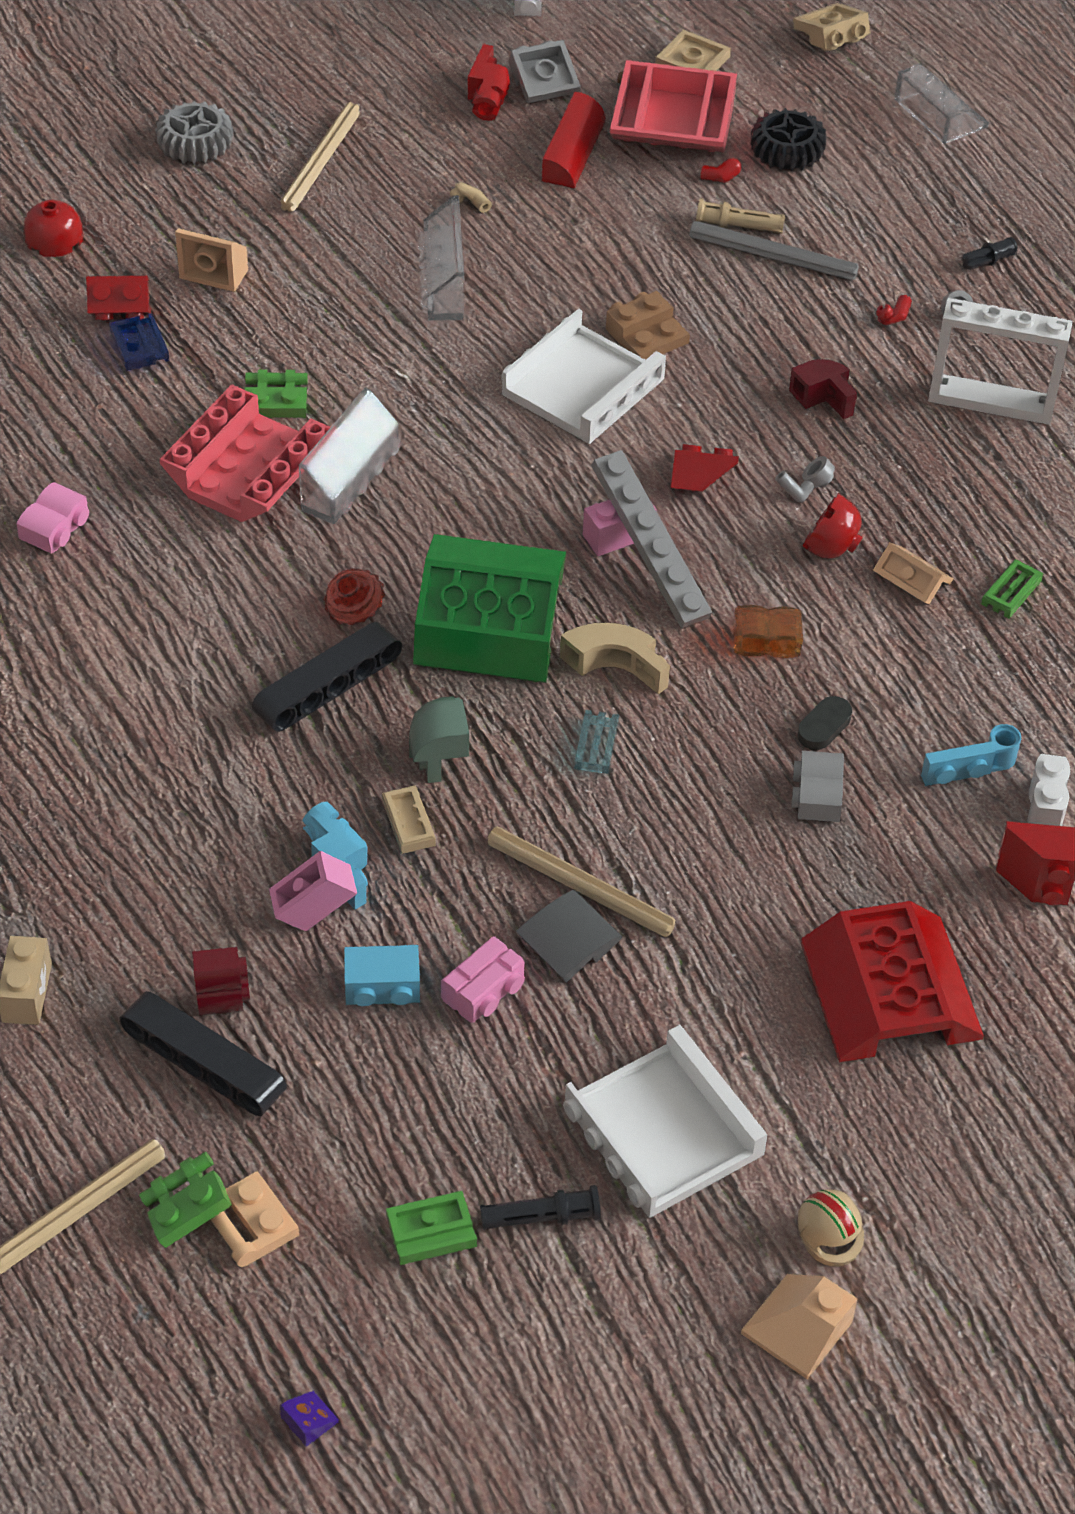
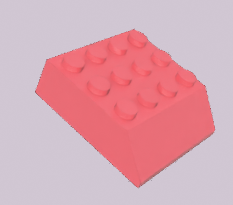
[610,60,737,153]

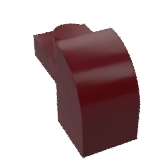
[789,359,857,420]

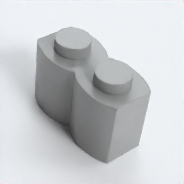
[791,751,844,822]

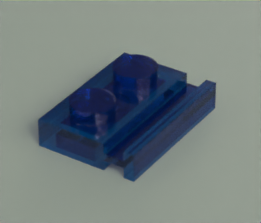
[109,313,170,371]

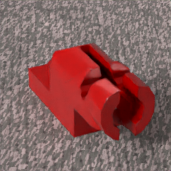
[468,44,510,121]

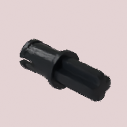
[961,237,1018,270]

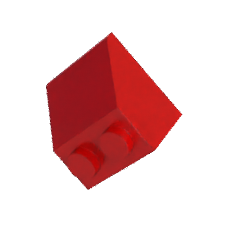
[996,821,1075,905]

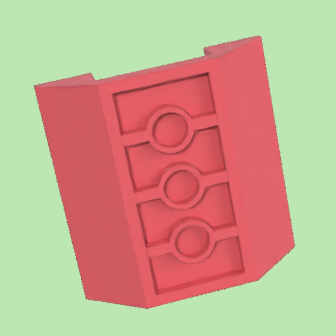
[159,384,338,522]

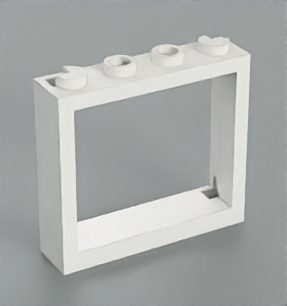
[928,298,1073,425]

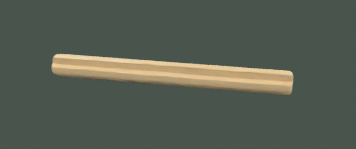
[280,102,360,213]
[488,826,676,937]
[0,1139,165,1274]

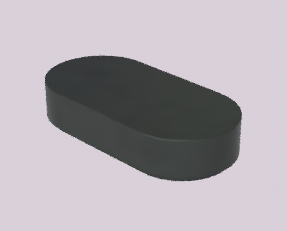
[797,696,852,750]

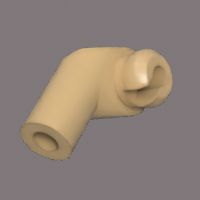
[450,182,492,213]

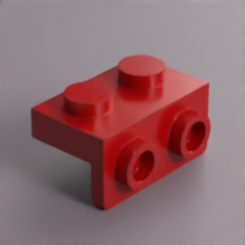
[86,275,151,320]

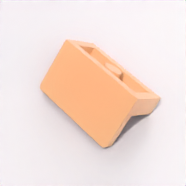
[873,542,954,604]

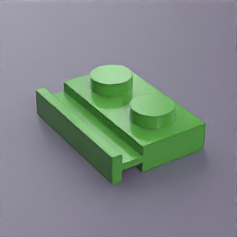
[386,1191,477,1265]

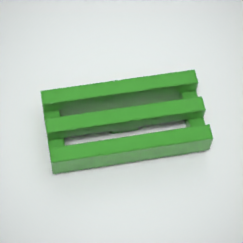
[981,559,1043,619]

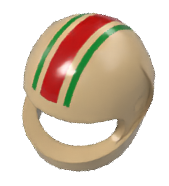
[798,1190,864,1267]

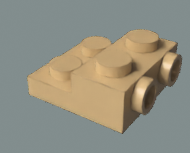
[793,3,870,51]

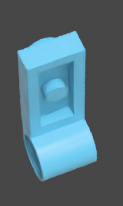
[921,724,1021,786]

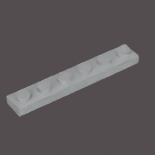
[591,450,713,629]

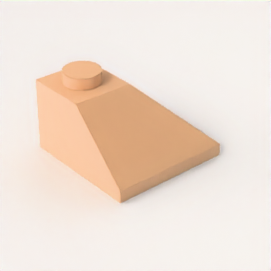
[175,228,248,292]
[741,1274,858,1379]

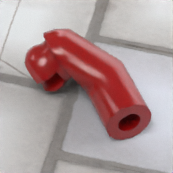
[700,158,742,183]
[876,295,912,326]

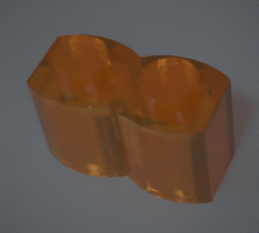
[733,605,803,658]

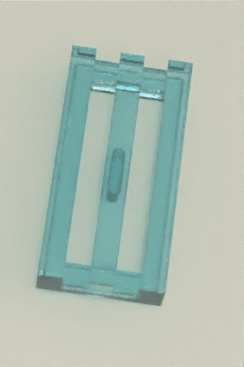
[574,710,619,774]

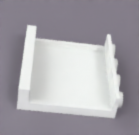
[501,309,666,444]
[563,1025,768,1218]

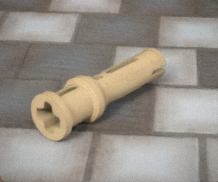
[696,198,785,234]

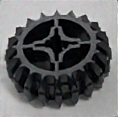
[750,108,827,171]

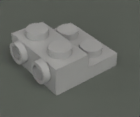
[508,40,581,103]

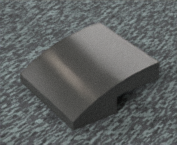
[516,890,623,983]

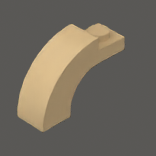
[560,623,670,694]

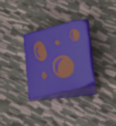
[280,1391,339,1447]

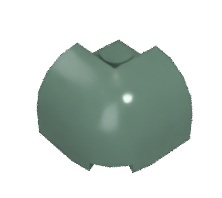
[409,696,469,783]

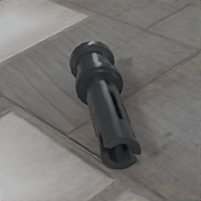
[480,1185,601,1230]

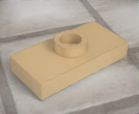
[382,785,436,854]

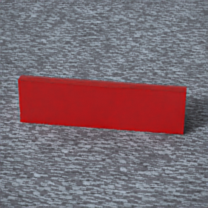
[542,92,606,189]

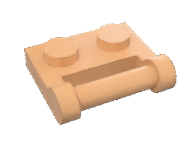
[210,1171,299,1267]

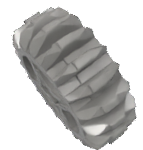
[155,100,233,164]

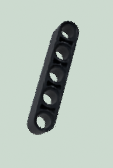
[252,622,403,732]
[119,991,287,1117]

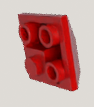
[671,444,739,492]

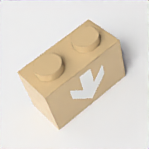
[0,936,52,1025]

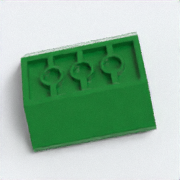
[413,534,566,683]

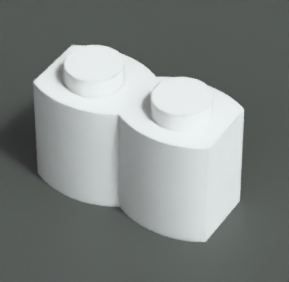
[1027,754,1070,826]

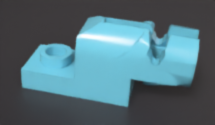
[302,801,368,910]

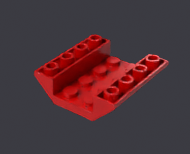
[800,901,984,1063]

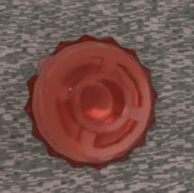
[323,568,386,626]

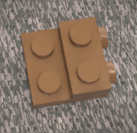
[606,291,690,360]

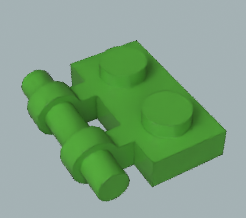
[245,369,308,418]
[139,1152,232,1248]

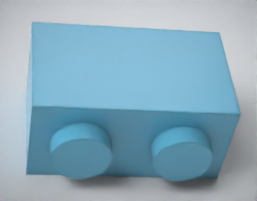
[344,945,420,1006]

